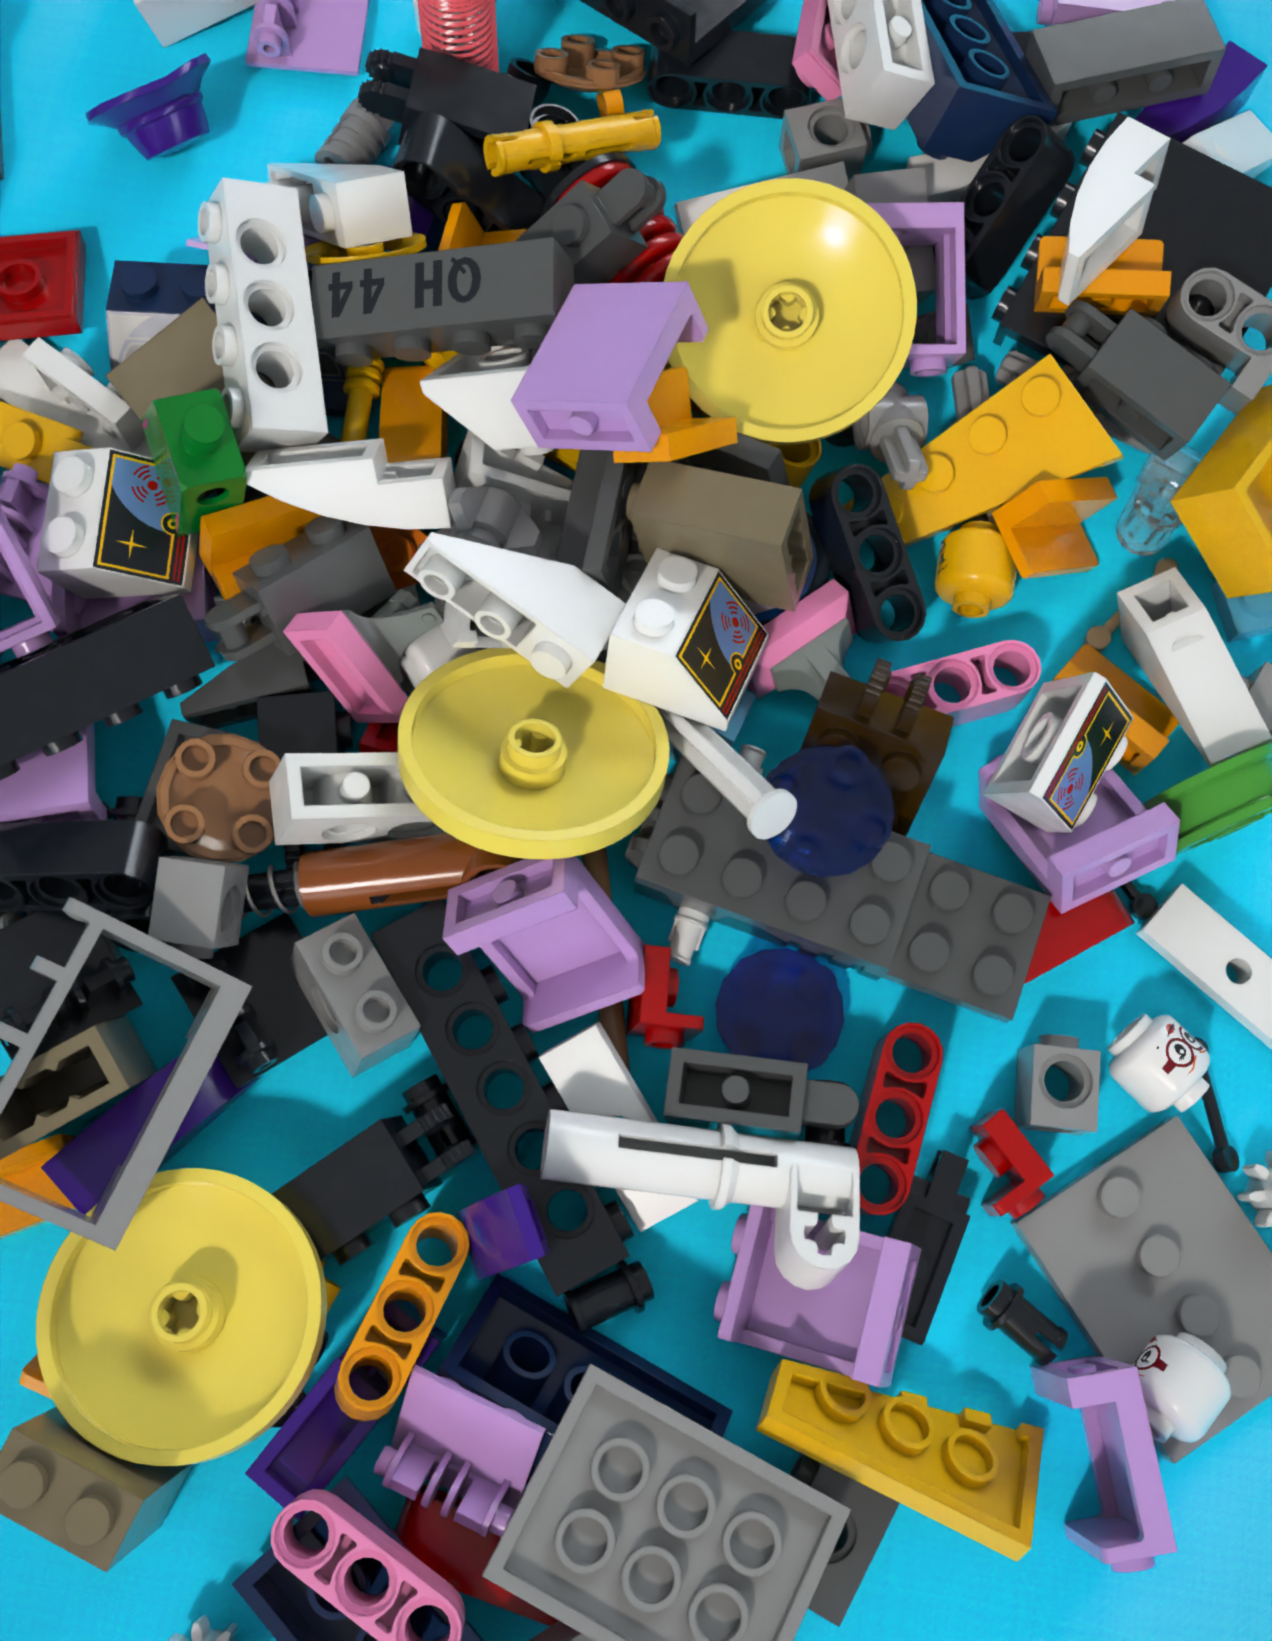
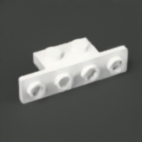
[0,337,152,458]

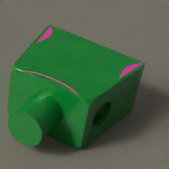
[141,389,247,537]

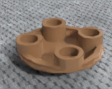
[533,34,647,93]
[156,734,280,863]

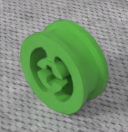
[1143,743,1272,856]

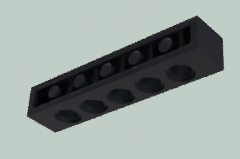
[370,900,635,1297]

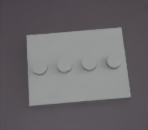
[1010,1116,1272,1464]
[482,1364,851,1641]

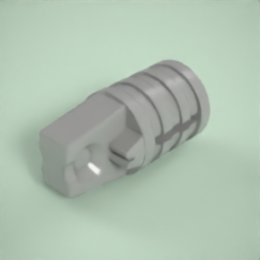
[315,98,394,165]

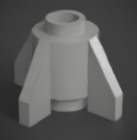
[416,486,544,557]

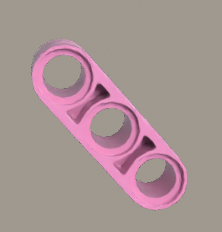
[886,640,1042,727]
[271,1489,466,1641]

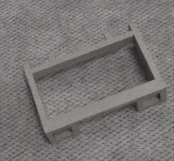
[0,897,253,1251]

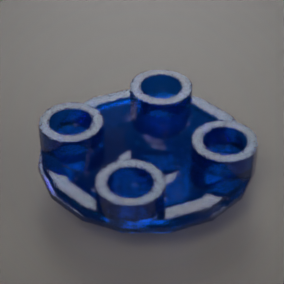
[766,745,895,878]
[715,948,844,1071]

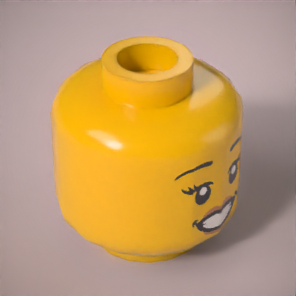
[935,521,1018,618]

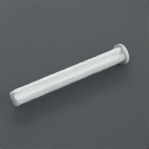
[596,650,797,839]

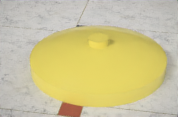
[664,178,917,445]
[397,648,670,860]
[36,1168,327,1466]

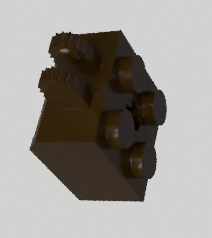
[785,658,954,836]

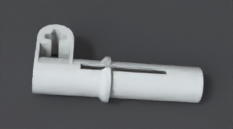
[540,1109,860,1290]

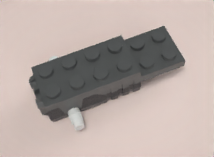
[625,744,1051,1023]

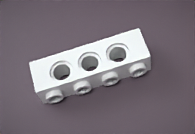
[827,0,935,130]
[198,177,328,452]
[269,752,445,845]

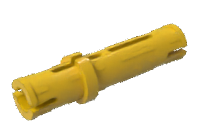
[483,109,661,177]

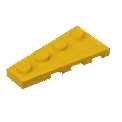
[844,354,1123,547]
[756,1358,1044,1562]

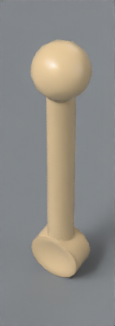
[1084,558,1179,652]

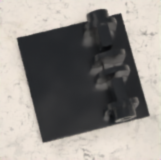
[0,911,143,1061]
[170,913,328,1089]

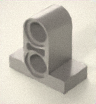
[1167,268,1272,415]

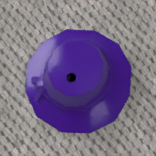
[85,53,211,161]

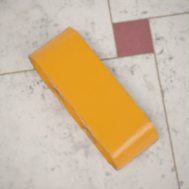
[379,365,448,463]
[334,1212,470,1422]

